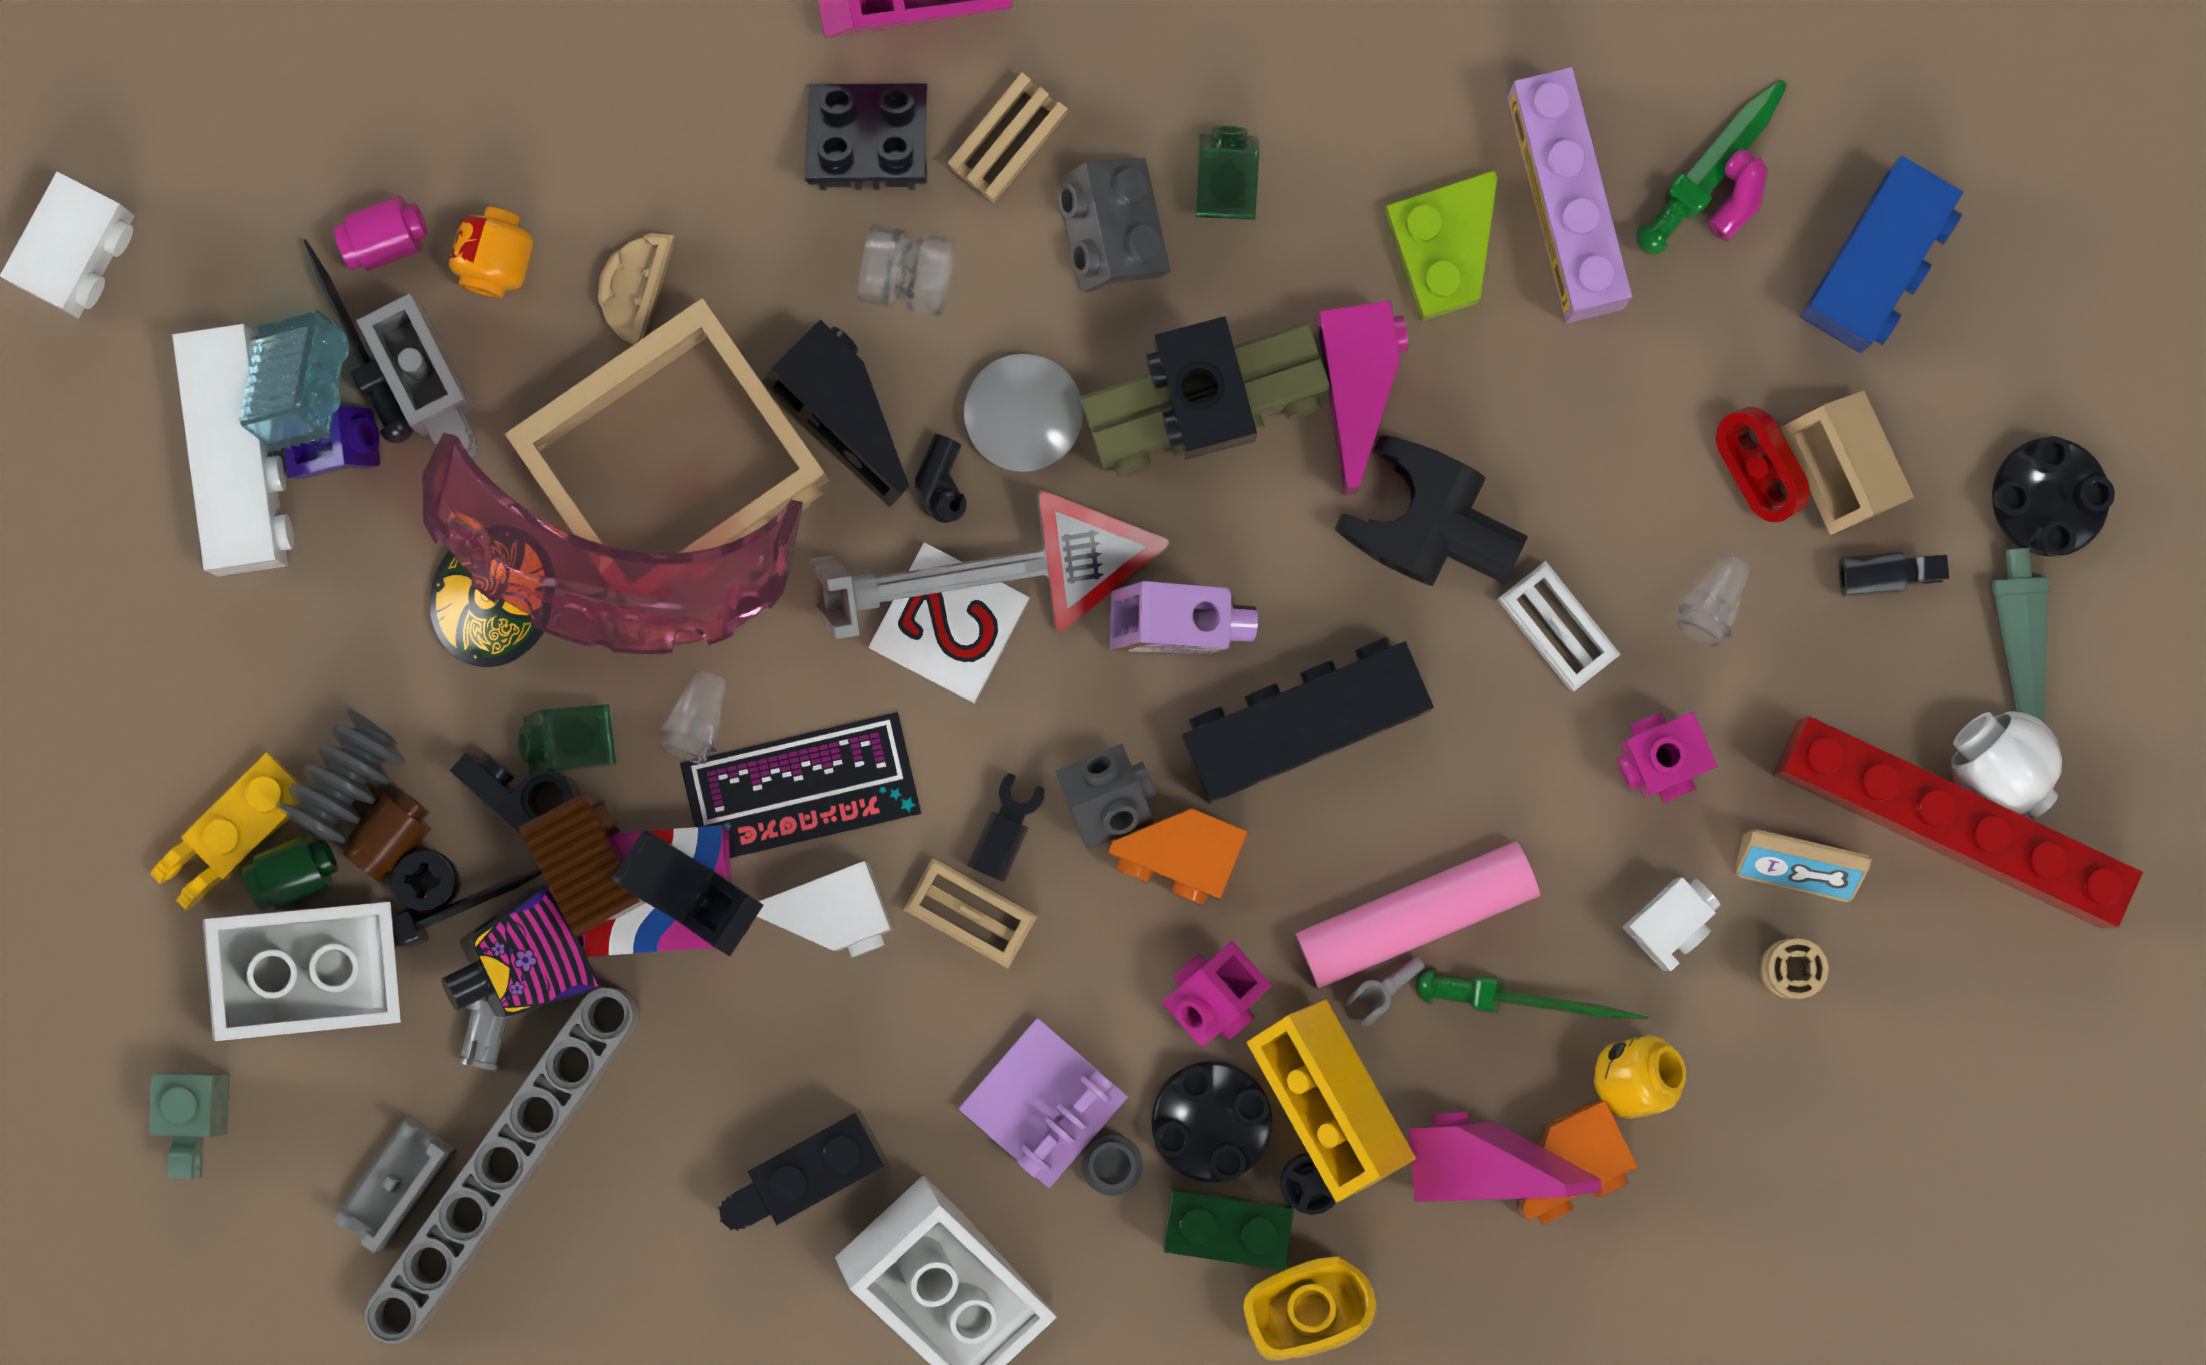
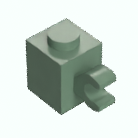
[149,1072,230,1179]

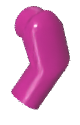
[1706,150,1768,242]

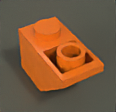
[1108,808,1248,906]
[1517,1099,1638,1224]

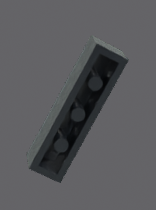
[1182,637,1434,804]

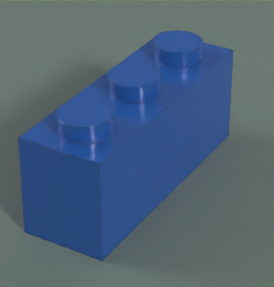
[1800,155,1963,354]

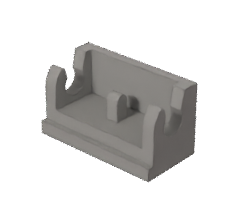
[334,1115,457,1253]

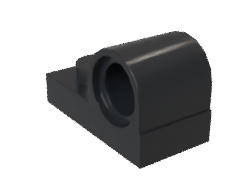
[450,753,581,834]

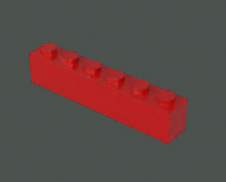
[1772,716,2143,928]

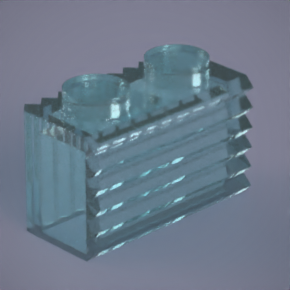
[239,309,349,451]

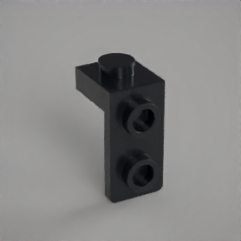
[612,830,764,956]

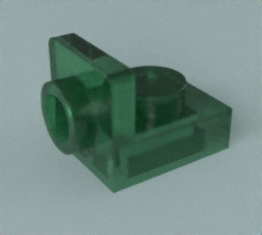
[1196,126,1259,220]
[518,704,616,775]

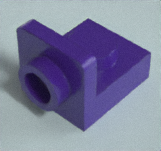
[279,405,381,479]

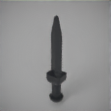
[304,239,414,443]
[392,869,542,947]

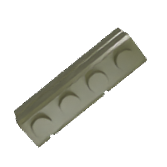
[1080,322,1330,475]

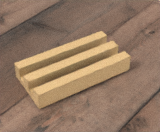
[947,72,1068,203]
[903,858,1038,969]

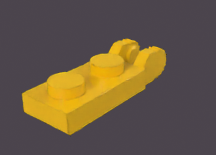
[150,752,302,910]

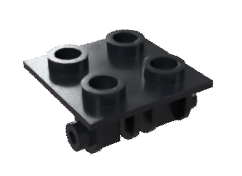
[805,84,927,191]

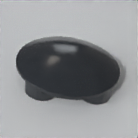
[1992,436,2115,557]
[1151,1061,1272,1182]

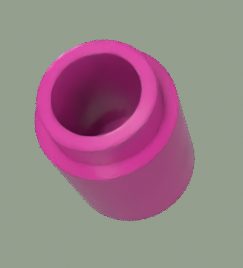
[334,195,428,271]

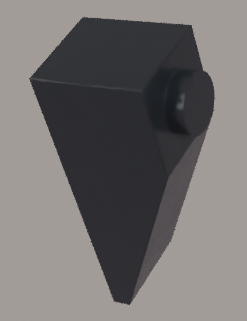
[762,319,909,507]

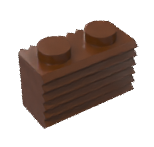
[518,793,646,937]

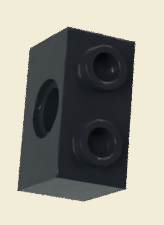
[1146,316,1257,460]

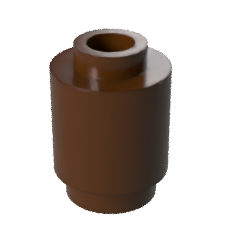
[343,790,431,882]

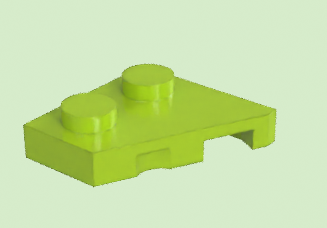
[1385,170,1497,321]

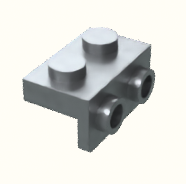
[1057,157,1171,292]

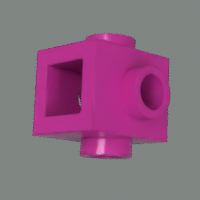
[1616,711,1718,803]
[1162,941,1272,1048]

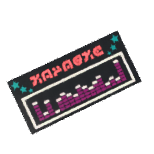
[680,712,921,858]

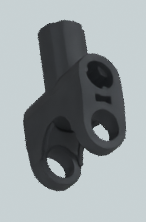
[1335,435,1528,586]

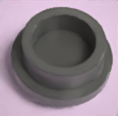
[1082,1135,1143,1196]

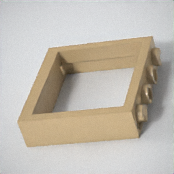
[505,298,829,616]

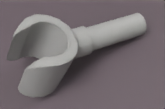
[1345,956,1425,1026]

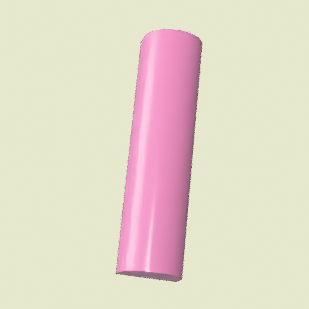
[1294,841,1540,989]

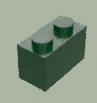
[1163,1187,1294,1271]

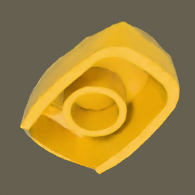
[1243,1257,1377,1361]

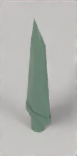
[1991,548,2050,723]

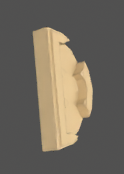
[598,233,676,346]

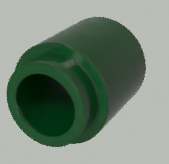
[242,832,338,911]

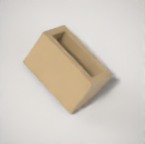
[1780,390,1915,536]

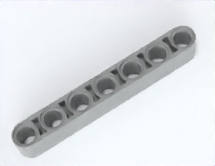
[365,988,640,1344]

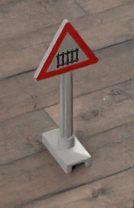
[810,490,1169,639]

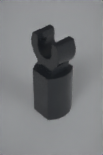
[1839,552,1949,597]
[967,773,1045,883]

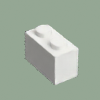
[0,171,135,319]

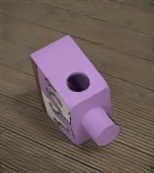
[1109,581,1258,655]

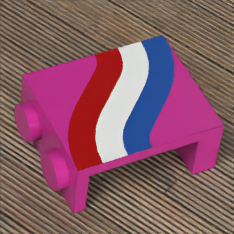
[577,825,732,957]

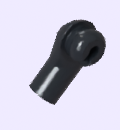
[914,433,967,523]

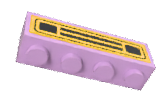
[1507,67,1632,324]

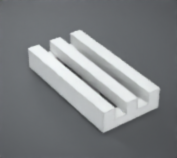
[1497,561,1621,693]

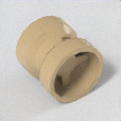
[1758,938,1829,999]

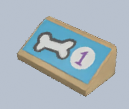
[1735,829,1872,902]

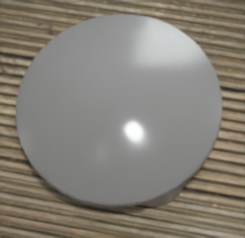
[964,354,1083,472]

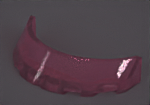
[422,433,803,654]

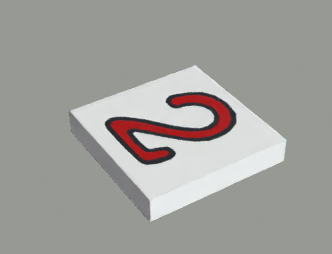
[868,542,1030,704]

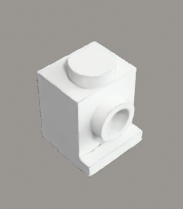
[1622,877,1721,972]

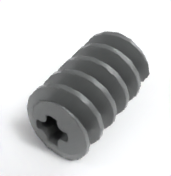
[276,708,405,843]

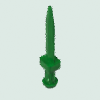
[1636,80,1786,255]
[1416,968,1648,1019]

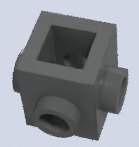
[1055,744,1156,850]

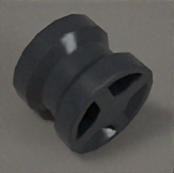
[392,851,461,912]
[1280,1152,1336,1215]

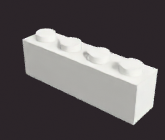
[172,324,294,577]

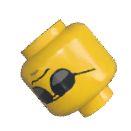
[1594,1034,1686,1119]

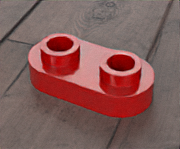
[1716,407,1810,523]

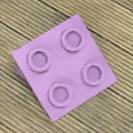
[959,1018,1128,1188]

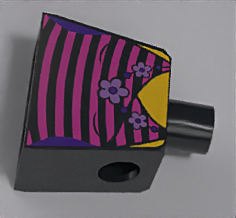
[441,883,600,1017]

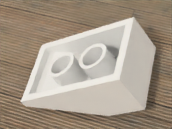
[203,902,401,1041]
[835,1175,1057,1365]

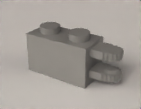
[356,293,480,467]

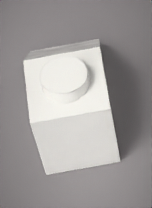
[757,861,894,958]

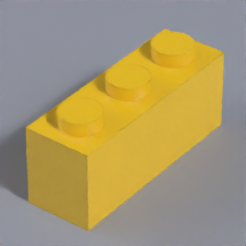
[1246,999,1416,1203]

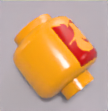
[449,206,535,299]

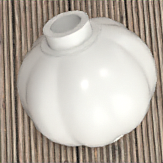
[1951,711,2062,819]

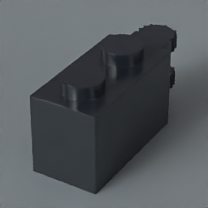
[718,1110,889,1231]

